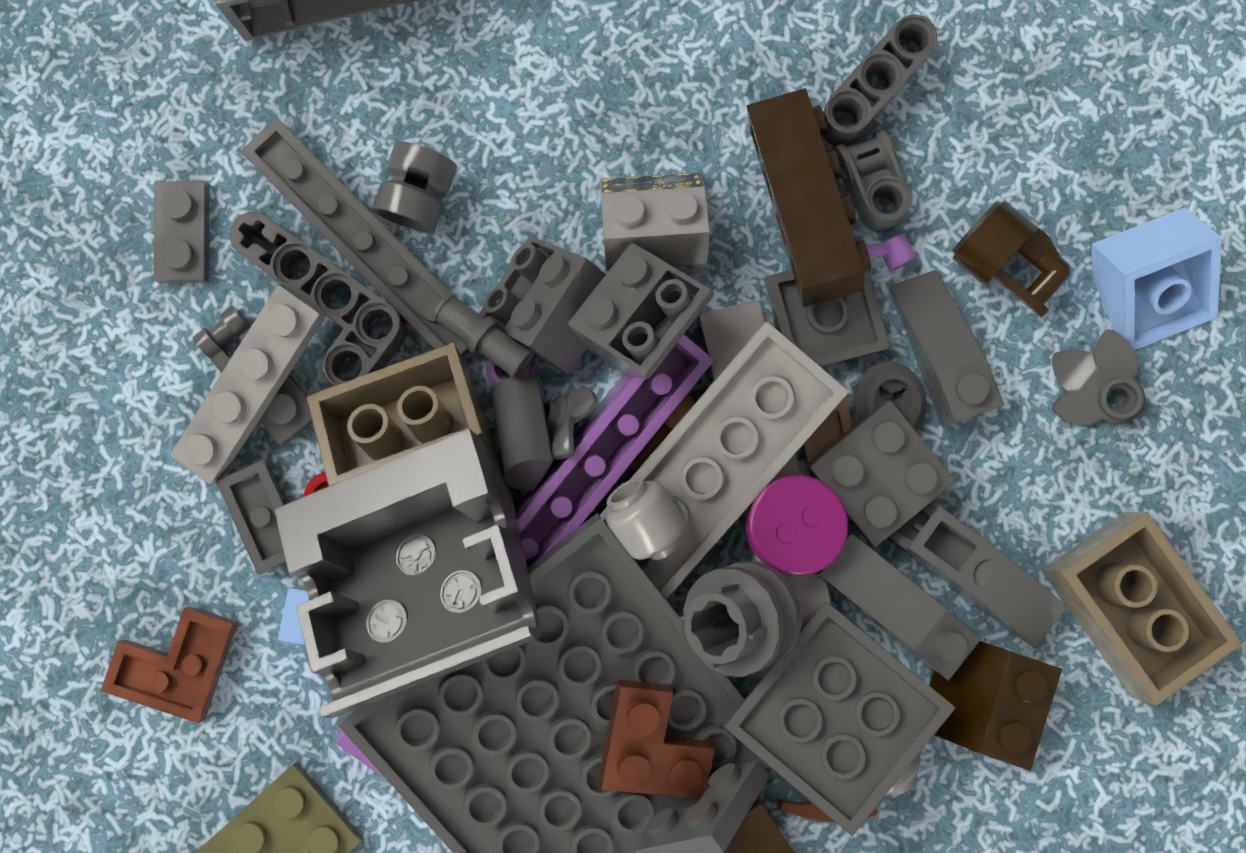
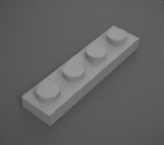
[170,284,327,485]

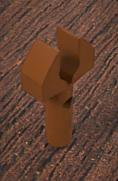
[628,392,697,473]

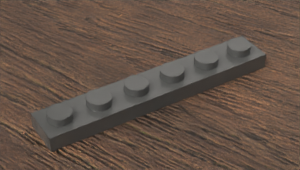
[240,117,469,357]

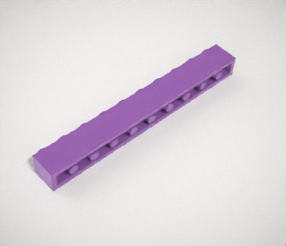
[336,334,714,775]

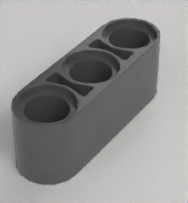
[822,14,938,146]

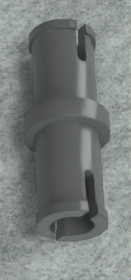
[432,293,534,379]

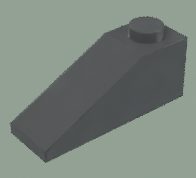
[889,270,1004,427]
[815,531,981,680]

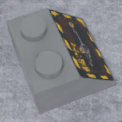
[600,172,710,270]

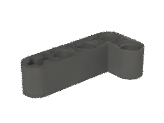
[230,212,407,386]

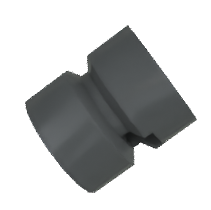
[371,141,457,234]

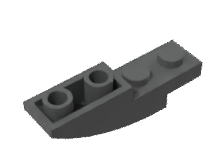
[887,503,1067,649]

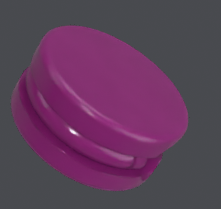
[745,475,848,575]

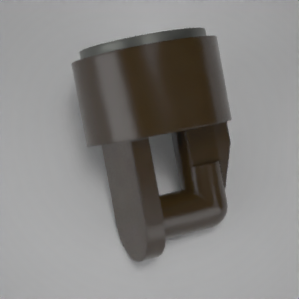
[952,200,1071,318]

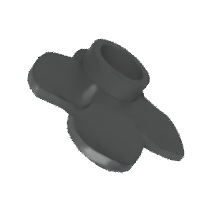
[1052,329,1145,426]
[542,387,598,480]

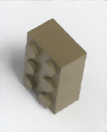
[307,343,495,486]
[1041,512,1242,706]

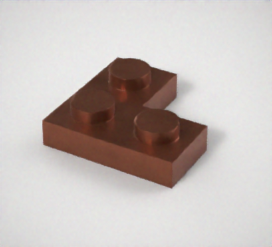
[101,606,239,723]
[598,679,715,799]

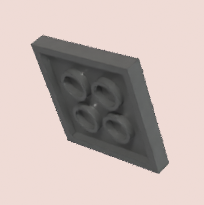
[724,601,956,836]

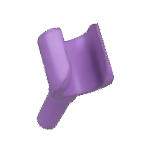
[866,234,917,272]

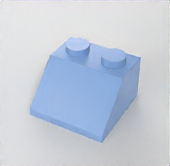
[1091,207,1222,350]

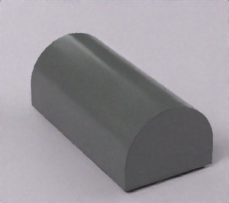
[491,376,553,491]

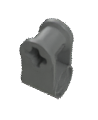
[833,129,912,233]

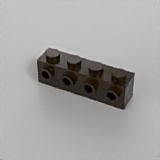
[746,88,871,308]

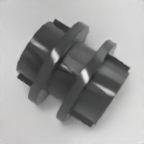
[680,561,802,677]

